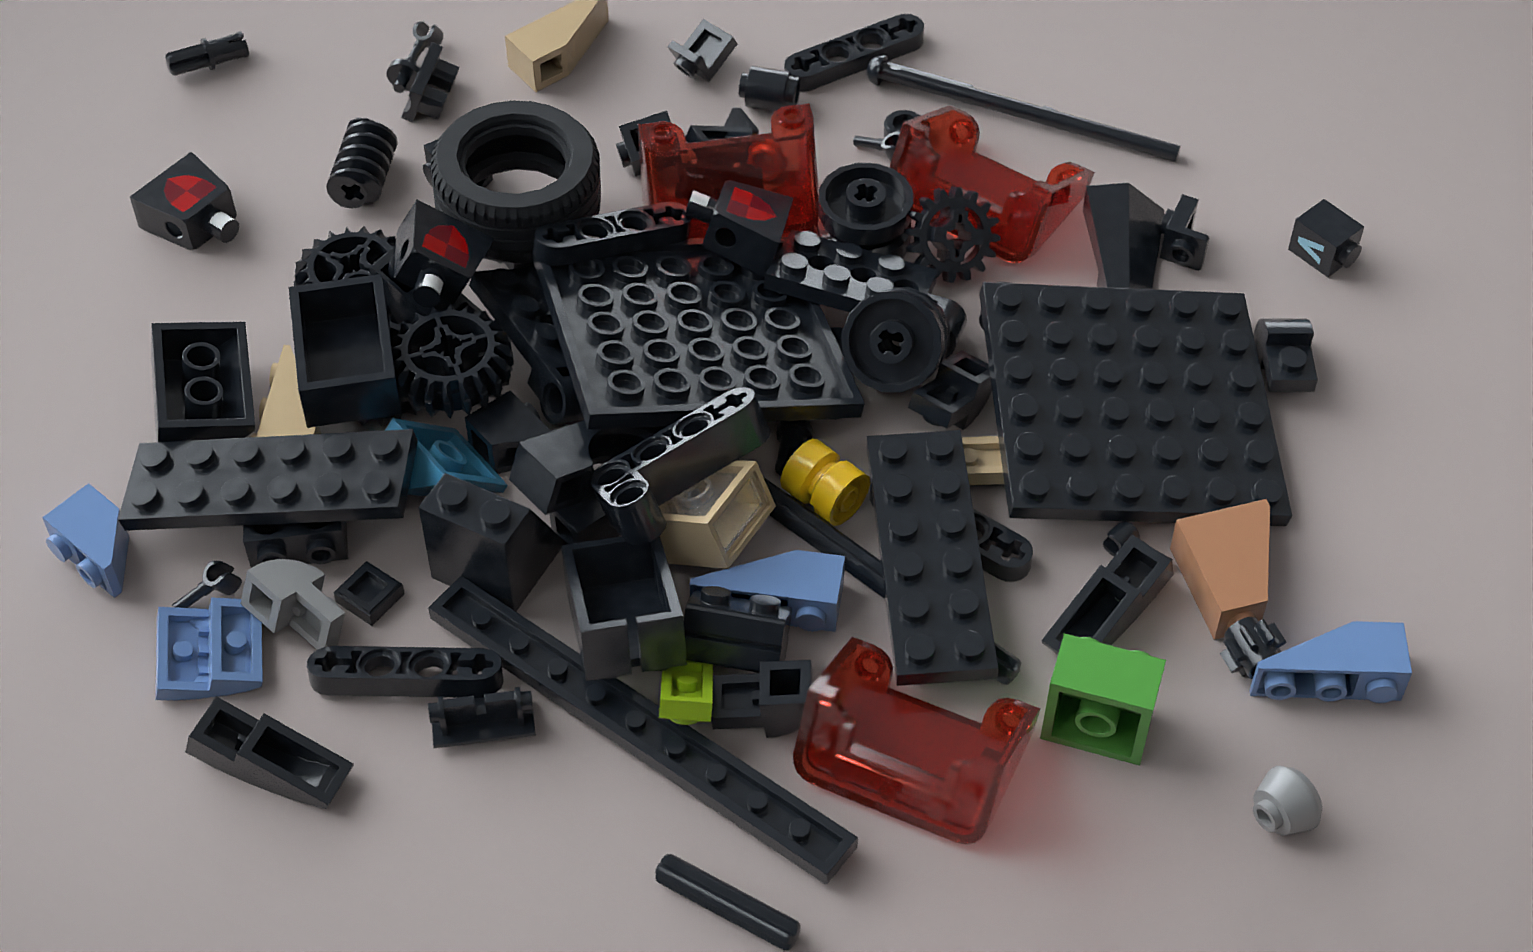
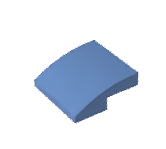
[155,598,263,700]

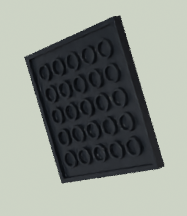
[532,237,865,430]
[979,282,1292,526]

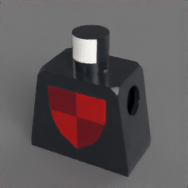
[130,152,239,250]
[684,180,794,277]
[394,199,494,307]

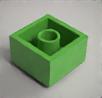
[1040,633,1166,766]

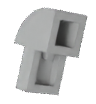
[240,559,345,650]

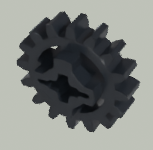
[904,186,1001,283]

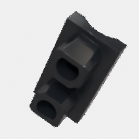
[386,42,460,123]

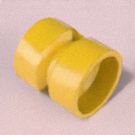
[780,439,871,526]

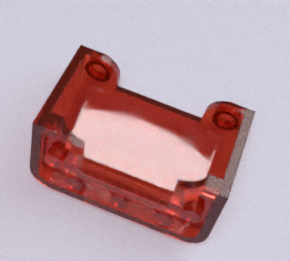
[638,103,819,239]
[890,105,1095,264]
[793,636,1041,845]

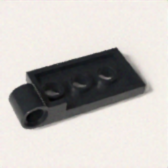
[764,229,967,358]
[469,266,584,424]

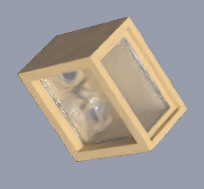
[659,460,776,569]

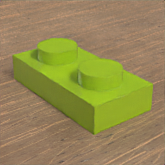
[659,660,713,725]

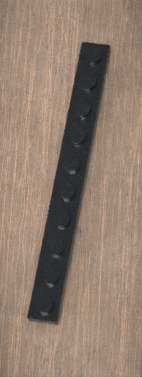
[428,576,858,885]

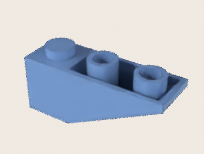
[690,550,845,632]
[1249,621,1412,703]

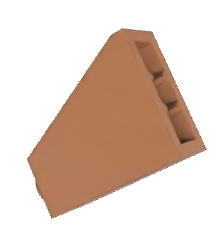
[1170,499,1270,640]

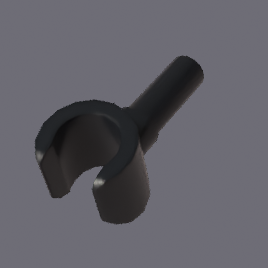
[408,21,444,62]
[853,131,913,165]
[1103,522,1173,560]
[172,560,242,608]

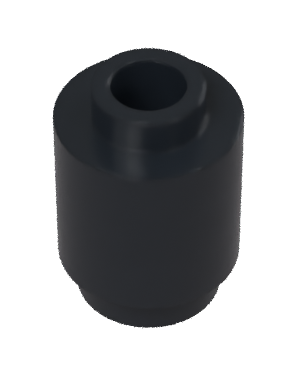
[738,66,801,113]

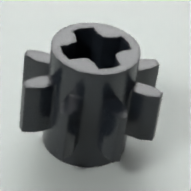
[1220,617,1287,679]

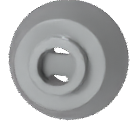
[1253,766,1323,836]

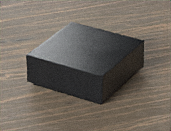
[333,561,405,626]

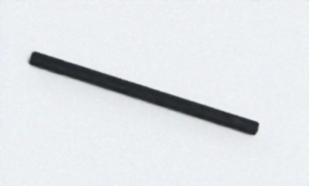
[738,459,1021,685]

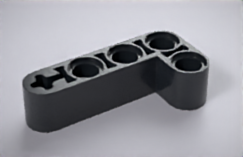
[589,387,771,545]

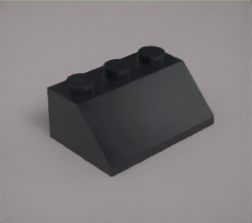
[151,322,255,442]

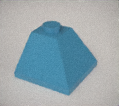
[385,418,508,496]

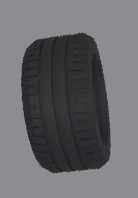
[431,100,601,264]

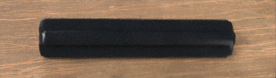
[655,854,801,950]

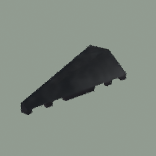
[1082,183,1165,289]

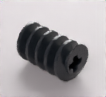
[326,118,398,209]

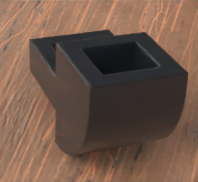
[1254,318,1318,392]
[908,350,992,430]
[711,659,812,738]

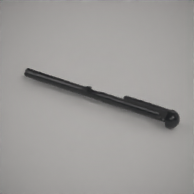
[867,55,1181,162]

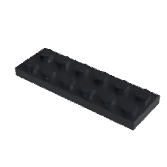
[118,429,418,531]
[866,430,998,686]

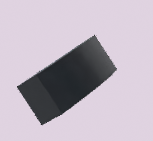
[1041,534,1174,654]
[185,696,354,809]

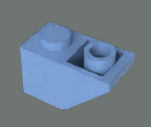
[42,483,130,598]

